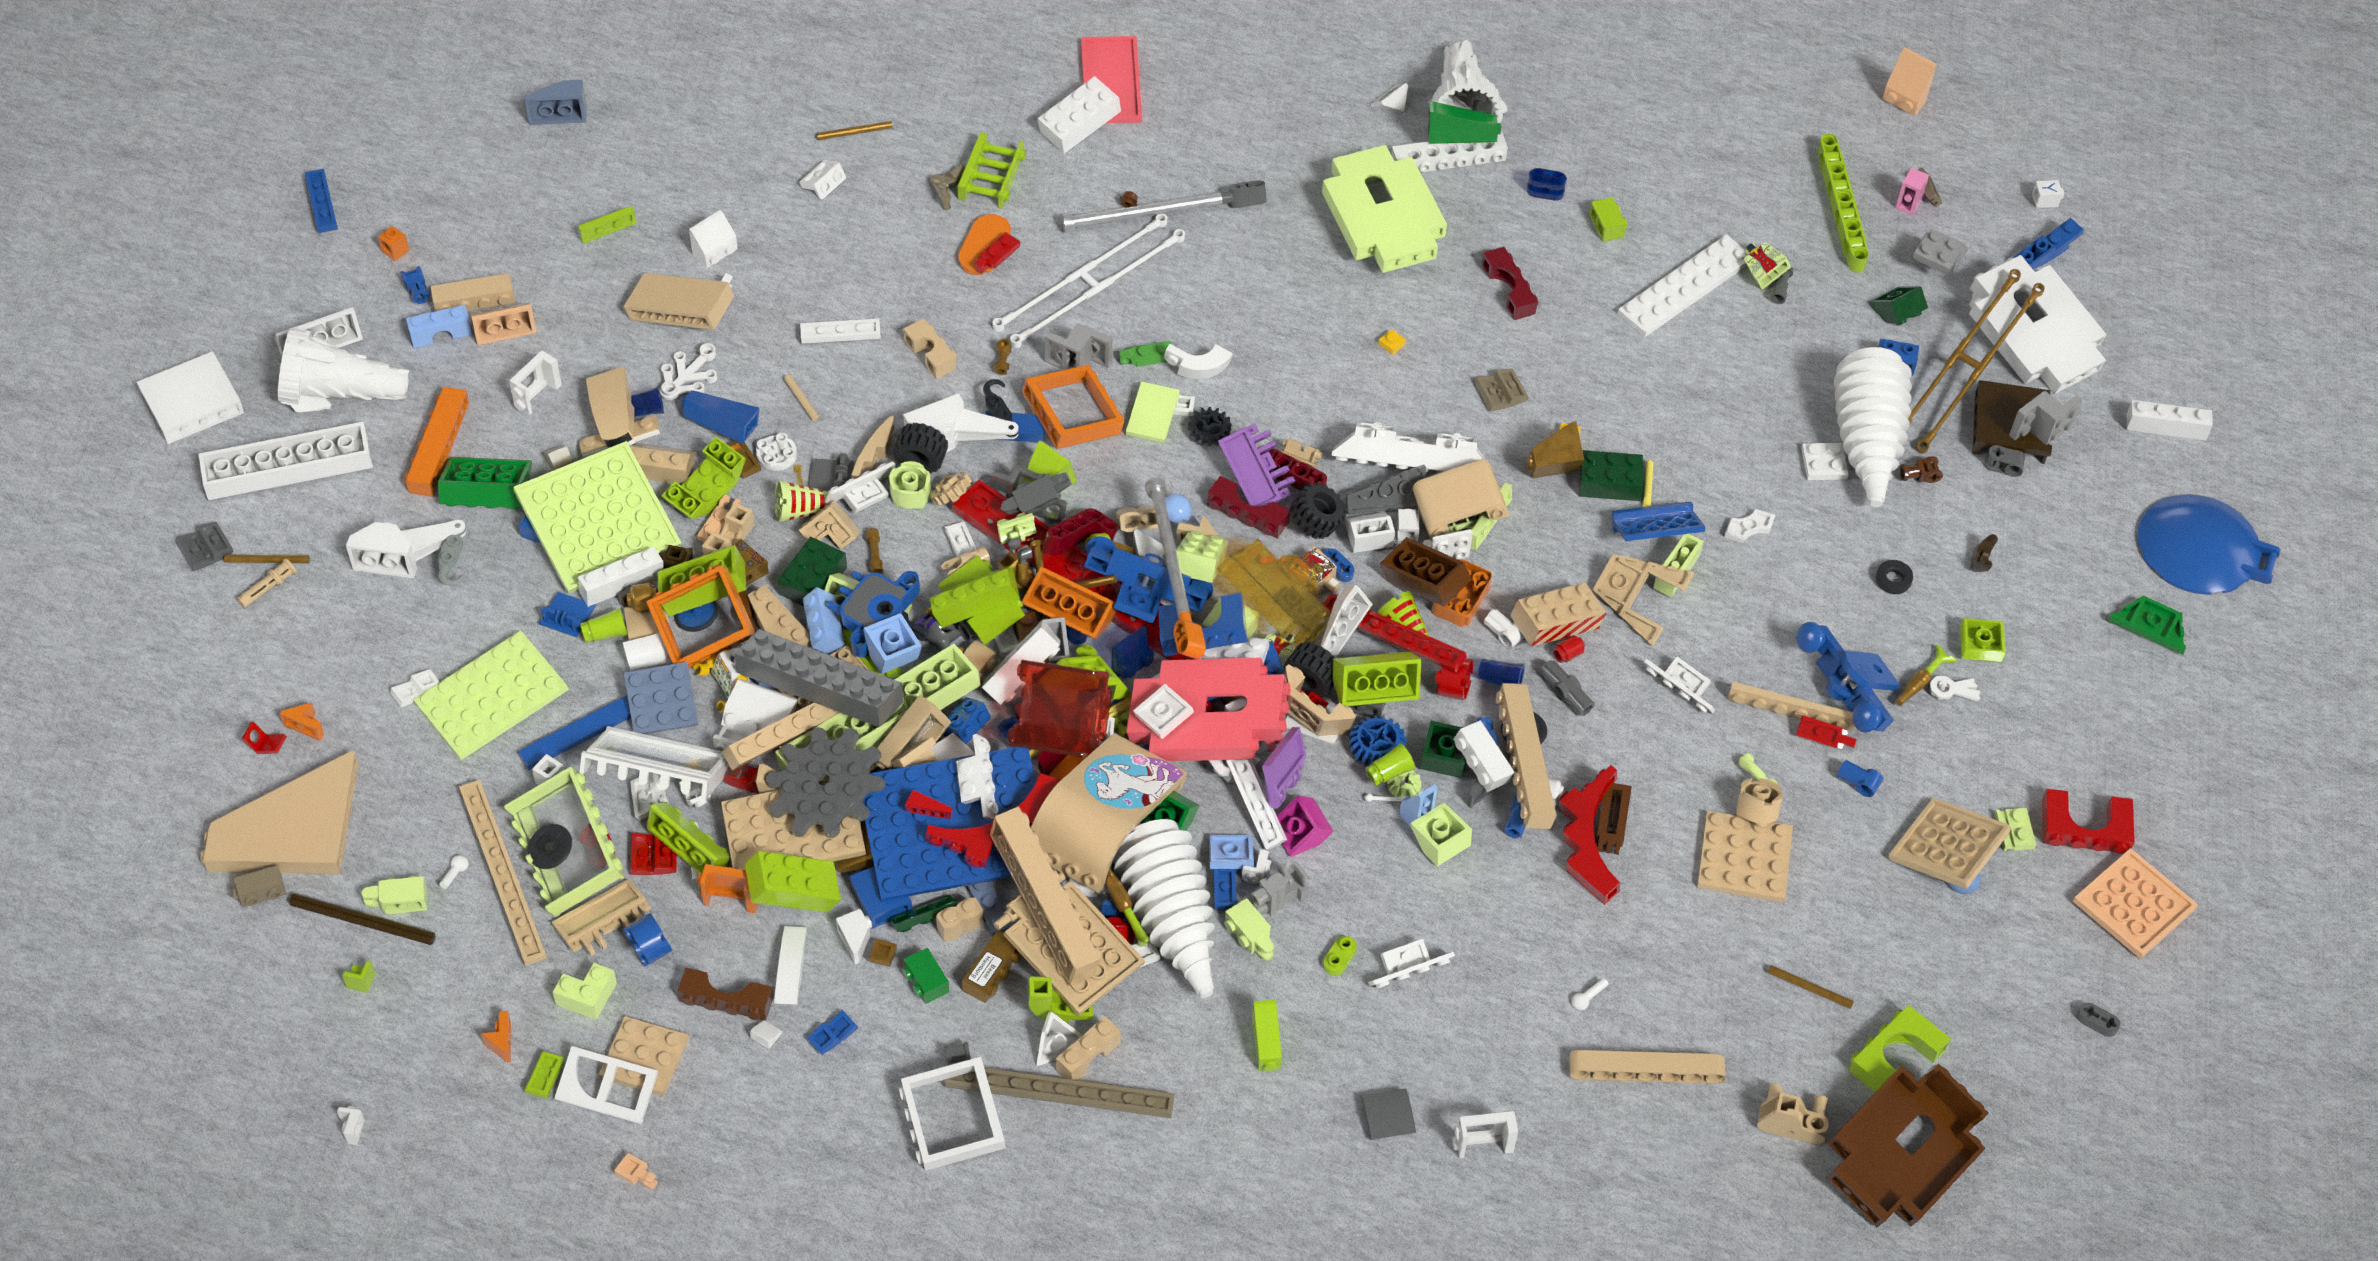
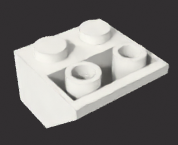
[1344,512,1395,553]

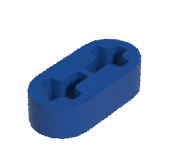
[1323,548,1355,582]

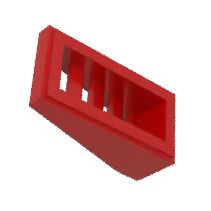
[905,790,953,820]

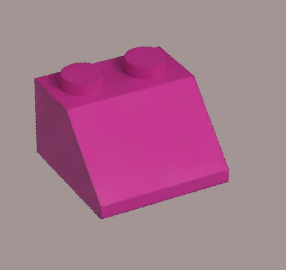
[1277,795,1334,857]

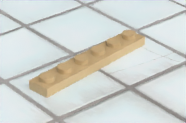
[1728,682,1854,732]

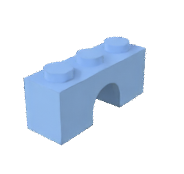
[406,305,472,348]

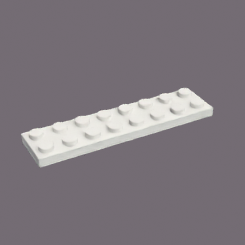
[1617,234,1748,337]

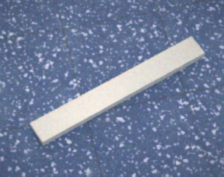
[945,521,1019,658]

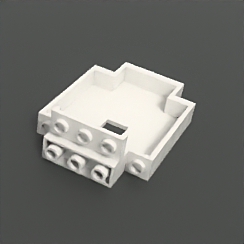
[1969,255,2106,394]

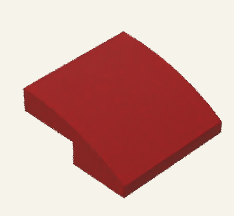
[630,833,677,875]

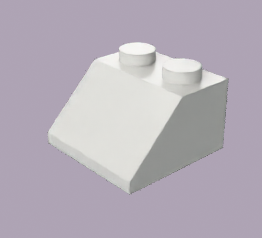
[689,210,738,268]

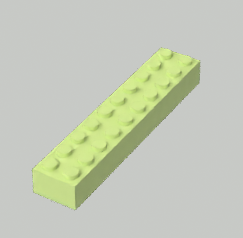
[775,644,980,781]

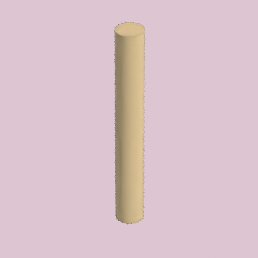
[784,374,819,421]

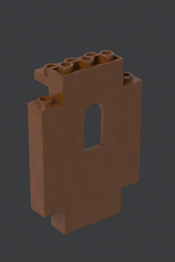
[1826,1063,1989,1228]

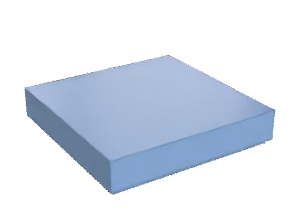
[1208,835,1254,869]

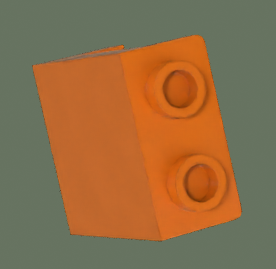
[698,864,758,913]

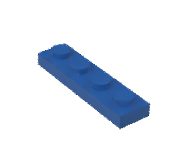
[305,169,338,233]

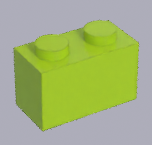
[1589,197,1628,242]

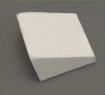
[750,1020,783,1049]

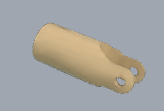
[941,547,991,577]

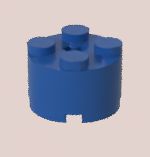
[623,913,673,967]

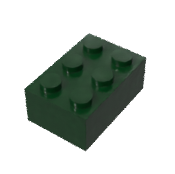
[1579,450,1643,501]
[777,536,847,606]

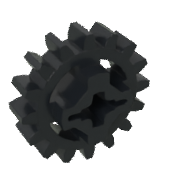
[1188,407,1232,447]

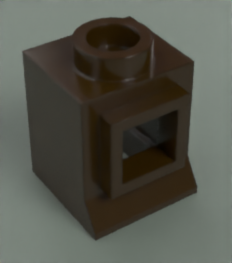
[660,545,694,569]

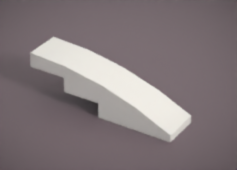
[774,926,807,1004]

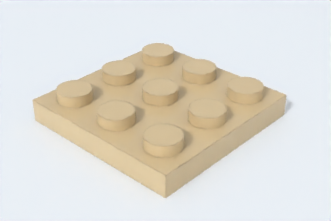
[599,1016,689,1097]

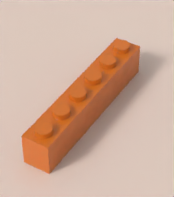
[404,386,469,497]

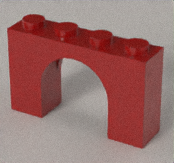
[2042,789,2135,854]

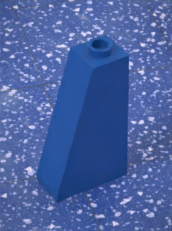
[681,390,759,443]

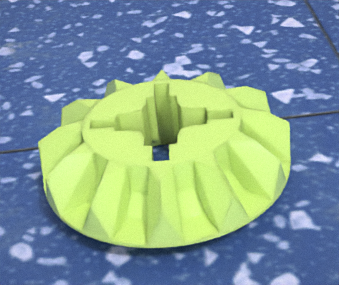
[1387,770,1422,797]

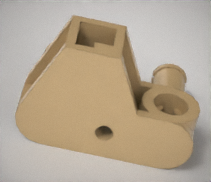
[1757,1084,1829,1144]

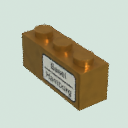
[962,930,1021,1003]

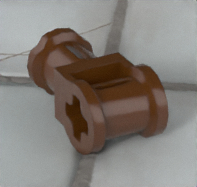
[1900,456,1943,483]

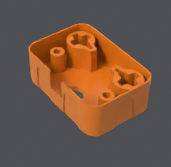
[1431,559,1492,627]

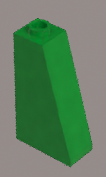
[1428,101,1501,144]

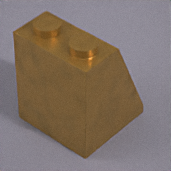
[1526,421,1584,478]

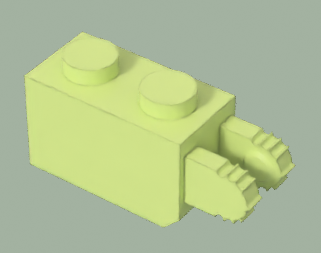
[361,876,427,914]
[1224,898,1274,961]

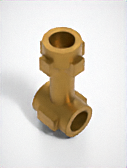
[994,338,1012,375]

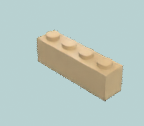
[431,273,515,312]

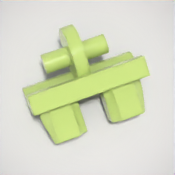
[997,513,1037,544]

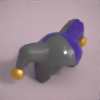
[915,607,965,654]

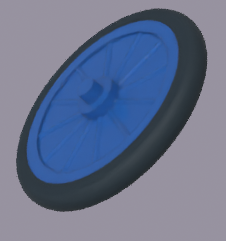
[675,601,718,632]

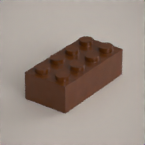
[1379,537,1472,607]

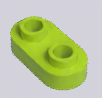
[1323,936,1357,976]

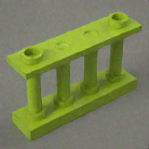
[958,132,1027,209]

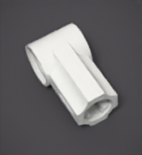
[1484,609,1525,649]

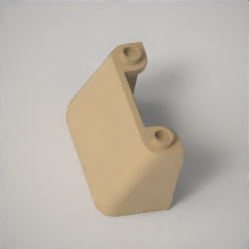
[1413,459,1509,542]

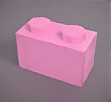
[1896,168,1929,215]

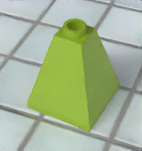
[1021,440,1077,485]

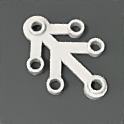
[660,343,717,400]

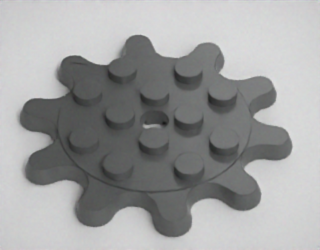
[766,727,886,838]

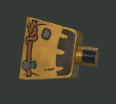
[734,538,769,586]

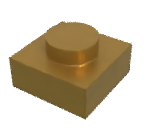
[869,939,897,967]

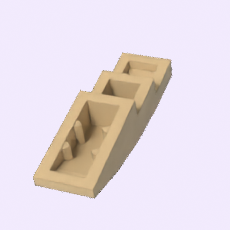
[851,416,895,479]

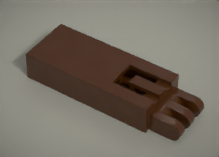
[1595,783,1632,855]

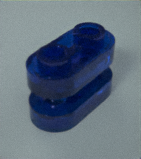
[1527,168,1567,201]

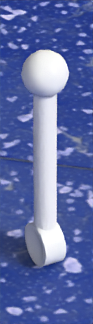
[1364,794,1407,802]

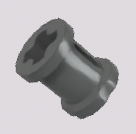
[945,1042,970,1066]

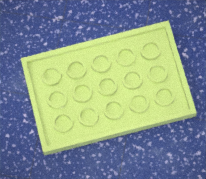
[413,630,569,760]

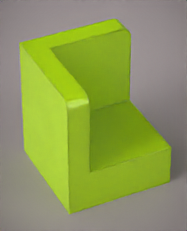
[342,960,376,993]

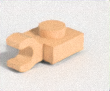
[614,1153,658,1190]

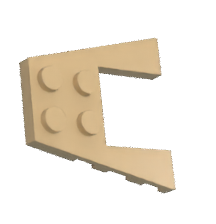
[1593,554,1695,646]

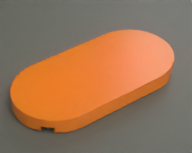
[958,214,1011,275]

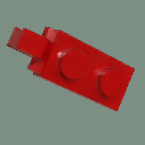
[975,232,1020,274]
[1796,715,1857,749]

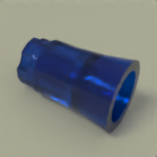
[631,386,665,417]
[1478,659,1525,686]

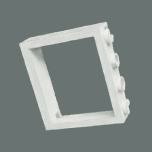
[899,1057,1006,1171]

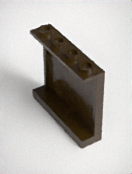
[1972,380,2052,464]

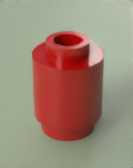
[1553,635,1585,663]

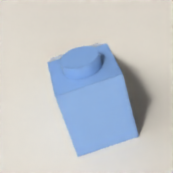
[1399,784,1438,827]

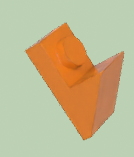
[280,703,324,741]
[481,1011,511,1062]

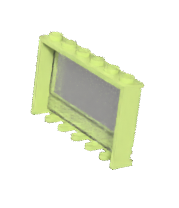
[504,766,624,918]

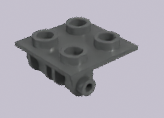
[810,453,854,491]

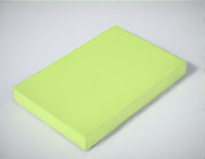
[1126,382,1180,443]

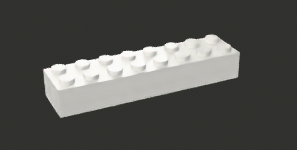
[199,422,373,500]

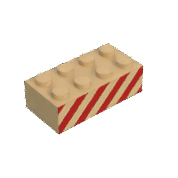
[1510,582,1607,647]

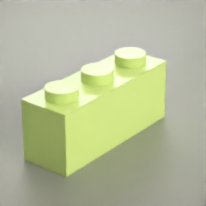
[1653,534,1704,598]

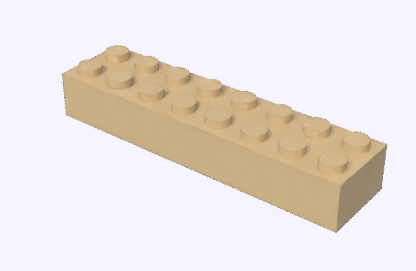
[990,807,1101,986]

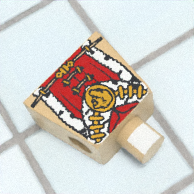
[1289,546,1341,595]

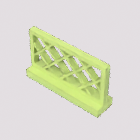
[1448,483,1512,551]

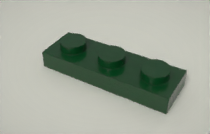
[889,895,957,932]

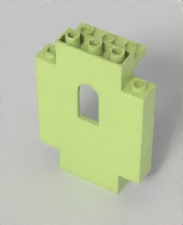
[1322,145,1447,273]

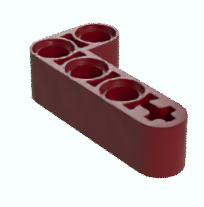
[1259,445,1327,491]
[1042,508,1118,555]

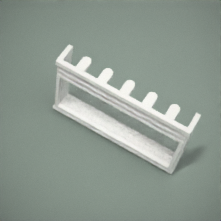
[580,726,729,801]

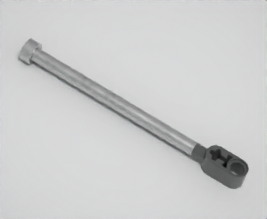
[1061,180,1267,233]

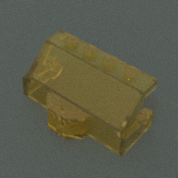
[1216,538,1332,645]

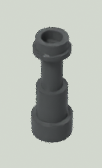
[1770,267,1793,304]

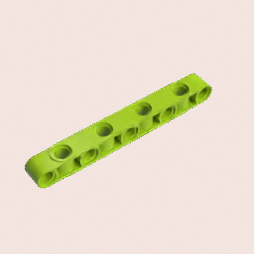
[1818,133,1869,273]

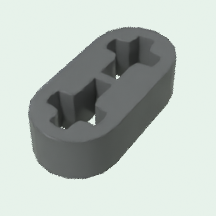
[2077,1003,2120,1037]

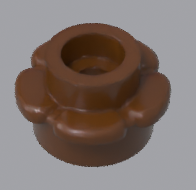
[1120,191,1138,207]

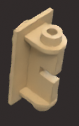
[1279,438,1322,467]

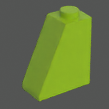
[1252,999,1282,1072]

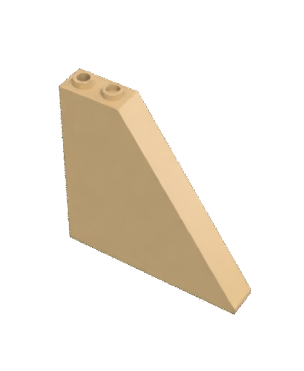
[201,751,359,874]

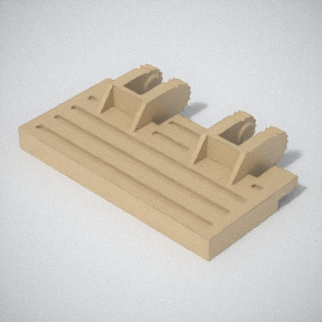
[552,879,651,956]

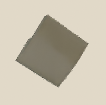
[1474,369,1529,411]

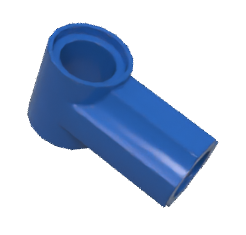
[1837,760,1883,797]
[1504,795,1525,839]

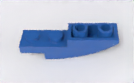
[2013,218,2084,269]

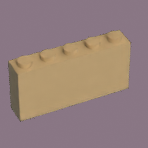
[624,273,734,330]

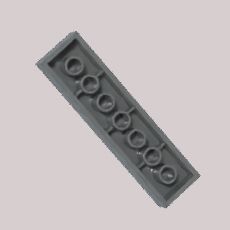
[734,629,904,727]

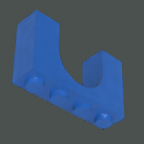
[1158,593,1248,656]

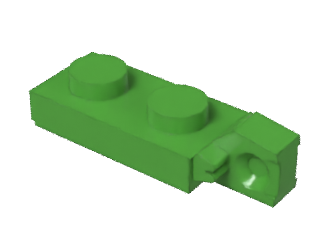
[1119,341,1172,367]

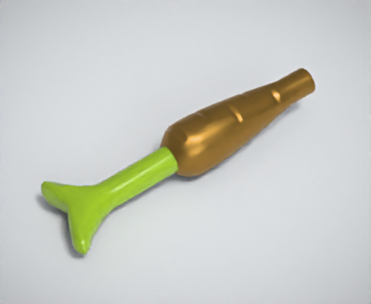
[1895,645,1957,706]
[1106,868,1149,947]

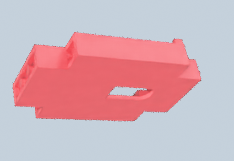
[1127,657,1291,761]

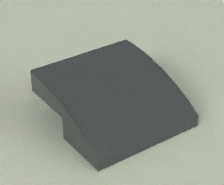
[176,522,233,571]
[1361,1088,1416,1140]

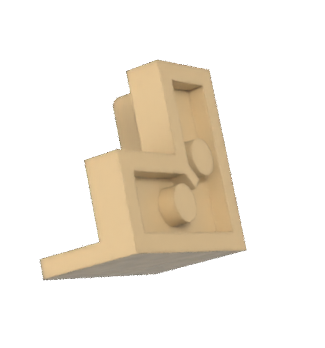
[799,500,860,549]

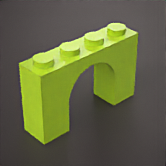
[938,555,1025,645]
[1848,1005,1951,1092]

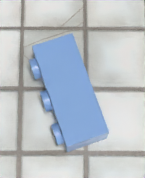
[803,587,845,655]

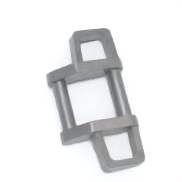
[990,463,1067,523]

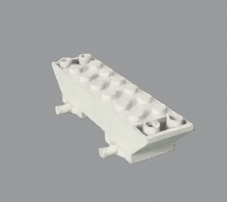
[1332,422,1494,474]

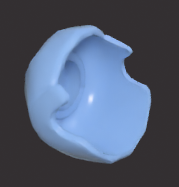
[1165,494,1193,524]

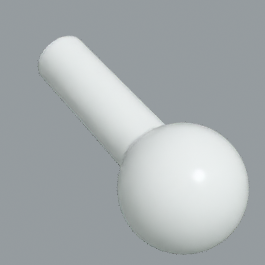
[440,855,469,889]
[1571,978,1609,1010]

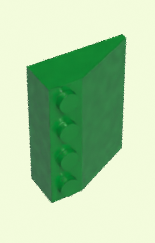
[438,457,532,510]

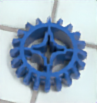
[1349,714,1407,766]

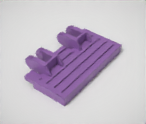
[1218,423,1295,506]
[1262,727,1306,809]

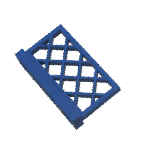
[1612,501,1705,541]

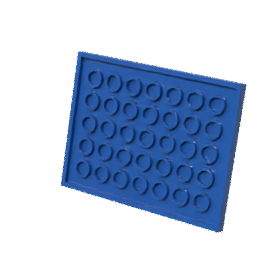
[864,745,1054,902]

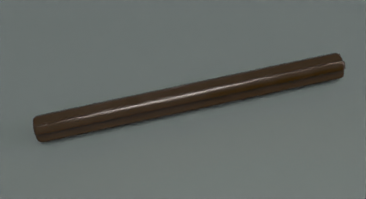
[289,893,436,945]

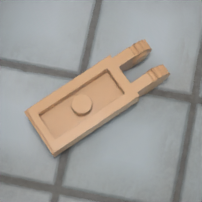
[697,494,742,542]

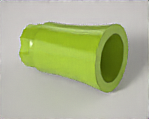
[580,607,628,643]
[1365,743,1415,786]

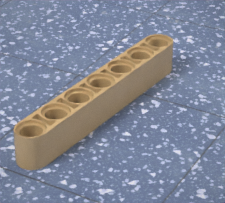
[1569,1050,1726,1084]

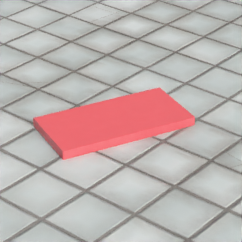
[1081,36,1142,123]

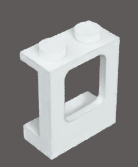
[509,351,562,415]
[1453,1111,1518,1158]

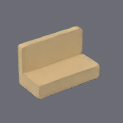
[891,737,937,769]

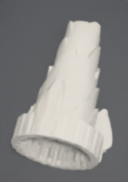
[1432,40,1507,123]
[278,328,410,413]

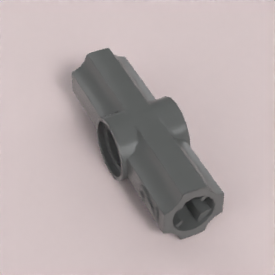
[1540,660,1595,716]

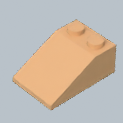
[1882,47,1937,116]

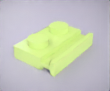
[1994,808,2036,851]

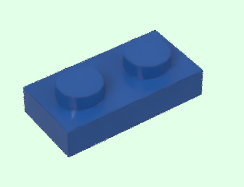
[1213,869,1237,910]

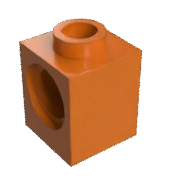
[378,225,409,261]

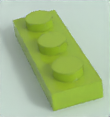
[578,206,637,244]

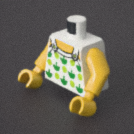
[693,648,750,714]

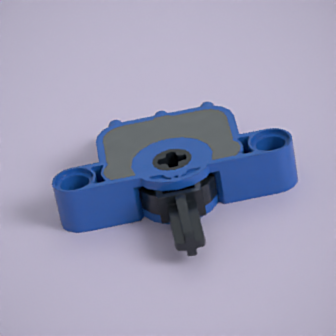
[826,571,929,657]

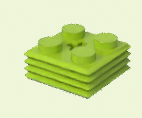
[1960,618,2006,662]

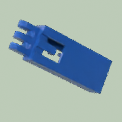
[985,411,1045,443]

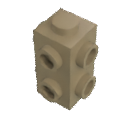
[232,865,287,907]

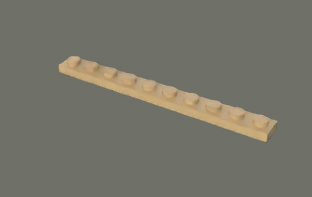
[459,780,547,966]

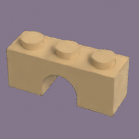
[903,318,957,379]
[702,503,755,556]
[1056,1016,1121,1081]

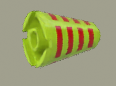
[1377,591,1430,636]

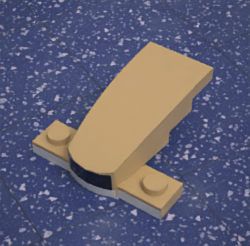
[580,366,660,458]

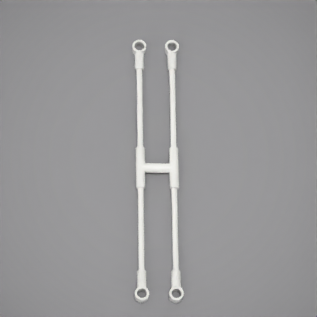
[993,214,1185,348]

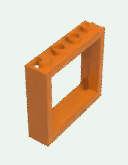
[1022,364,1124,449]
[646,564,755,668]

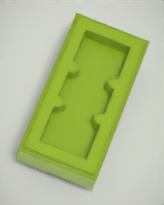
[525,1051,565,1100]

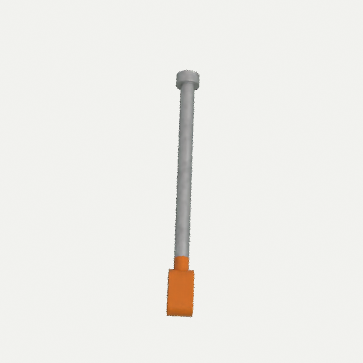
[1145,478,1206,659]

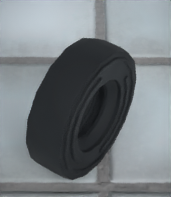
[1875,560,1913,594]

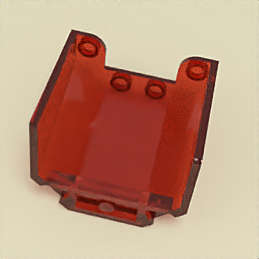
[1008,659,1112,757]

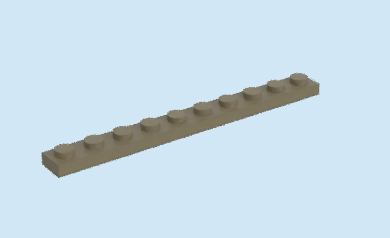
[945,1063,1175,1118]

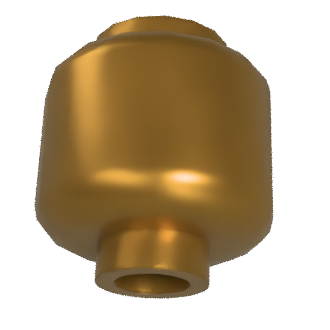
[627,583,657,612]

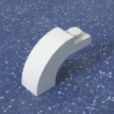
[1164,344,1233,379]

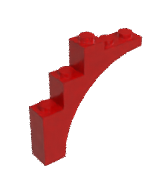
[1559,765,1620,905]
[925,773,1061,868]

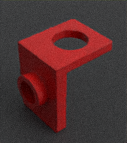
[242,722,287,754]

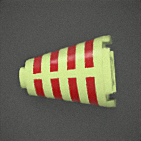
[775,481,828,522]

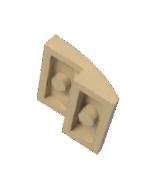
[624,606,670,641]

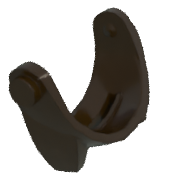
[1970,534,1998,572]

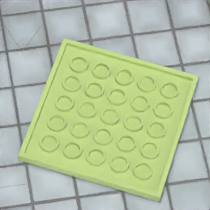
[513,441,682,594]

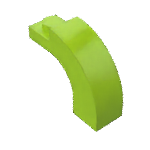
[1028,977,1093,1024]

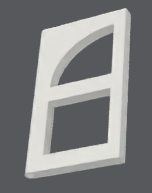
[555,1046,659,1124]

